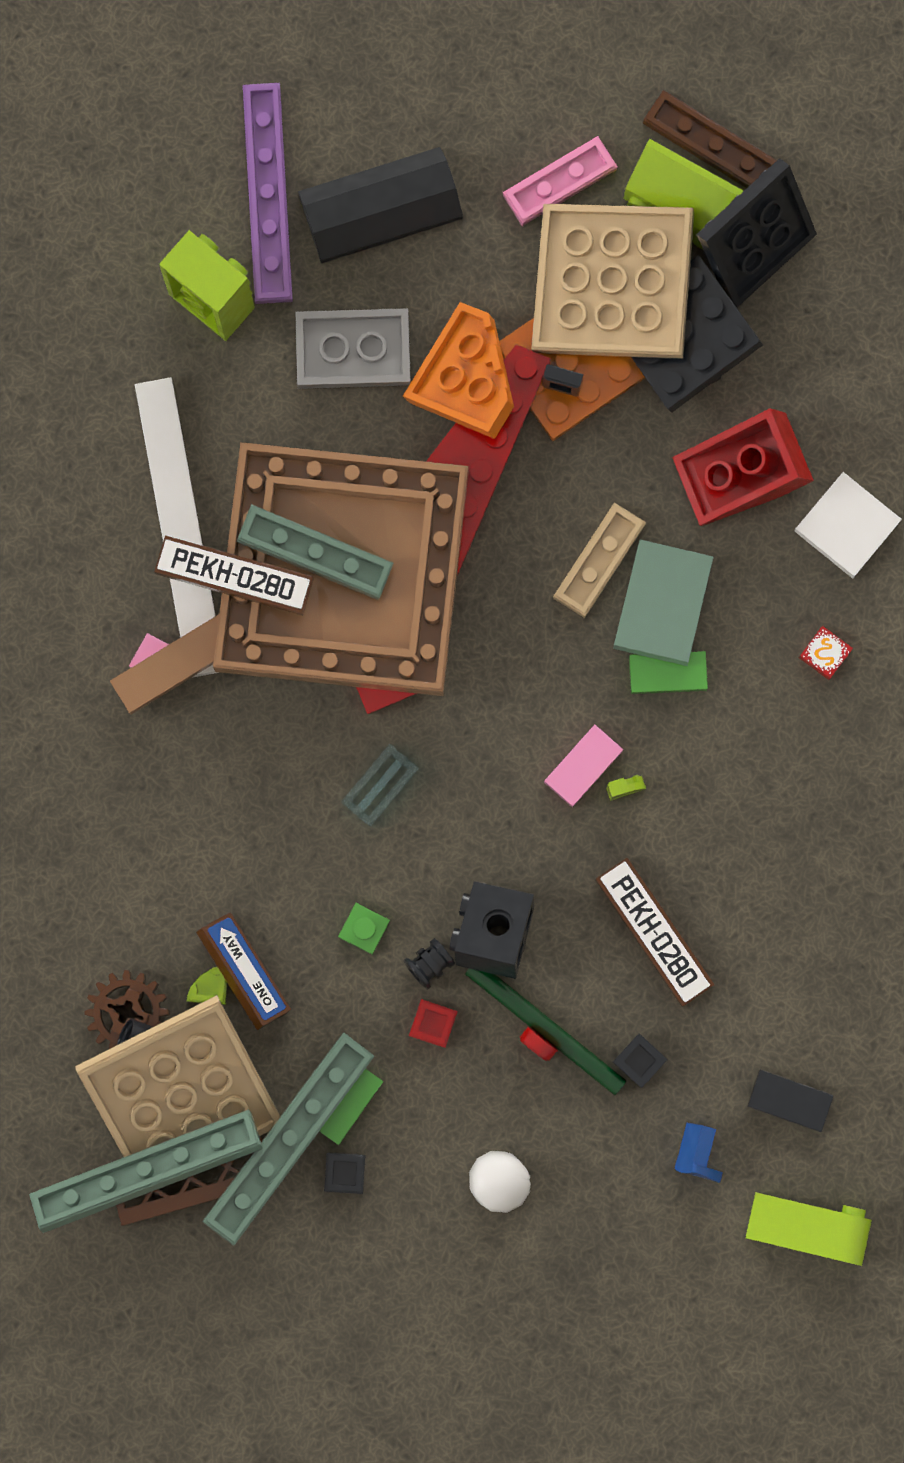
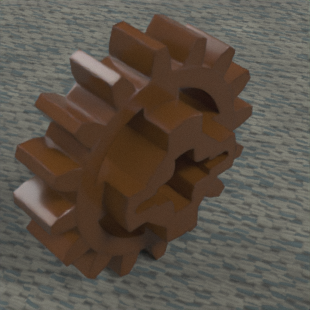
[85,970,170,1049]

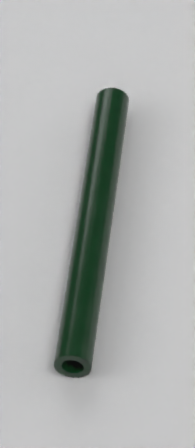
[465,968,627,1096]

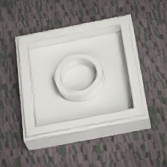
[795,472,902,578]

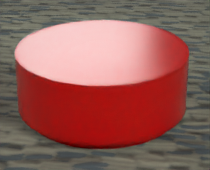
[520,1027,558,1062]

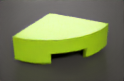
[606,775,646,801]
[187,967,228,1005]

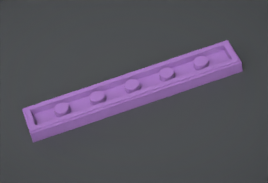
[243,83,293,304]

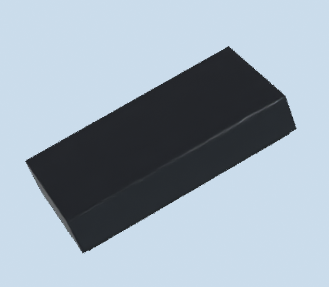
[747,1070,834,1132]

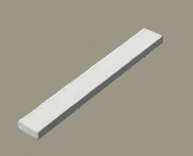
[135,377,219,678]

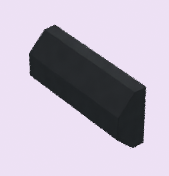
[298,147,463,264]

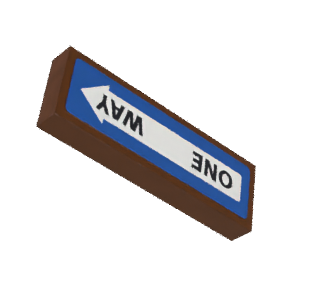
[196,912,291,1030]

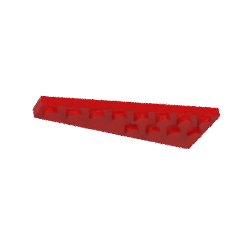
[426,344,551,577]

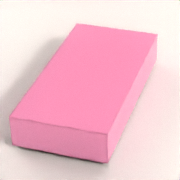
[544,725,624,808]

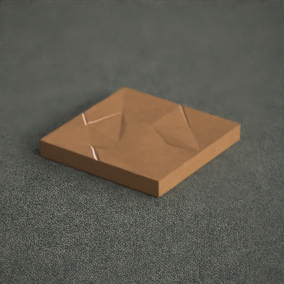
[213,442,469,696]

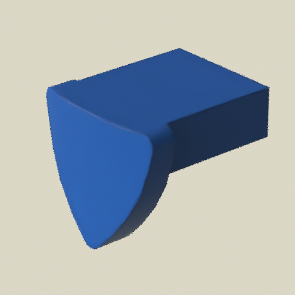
[674,1123,723,1183]

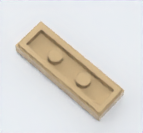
[553,502,646,618]

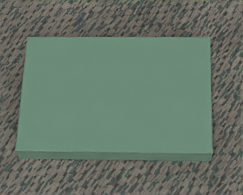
[613,540,713,666]

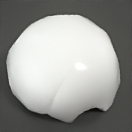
[469,1151,531,1213]

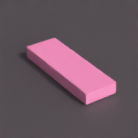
[503,136,618,226]

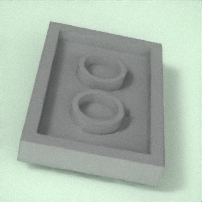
[295,308,410,389]

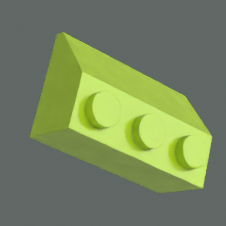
[623,139,743,249]

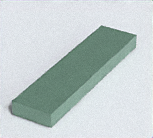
[236,504,394,600]

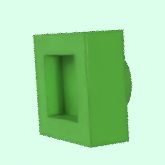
[338,903,390,955]

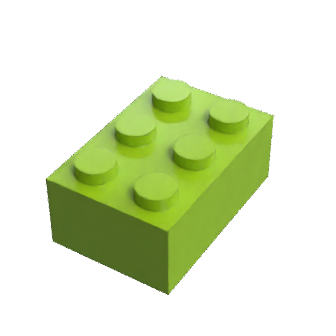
[159,230,255,341]

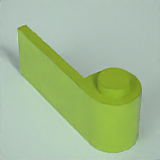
[746,1192,872,1266]

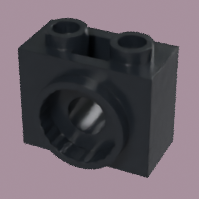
[450,881,534,979]

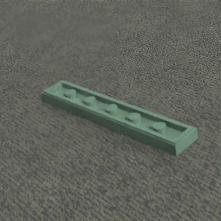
[202,1033,374,1246]
[29,1109,263,1233]

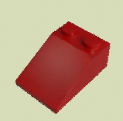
[672,408,814,526]

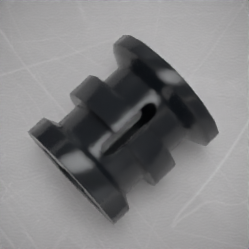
[403,938,455,990]

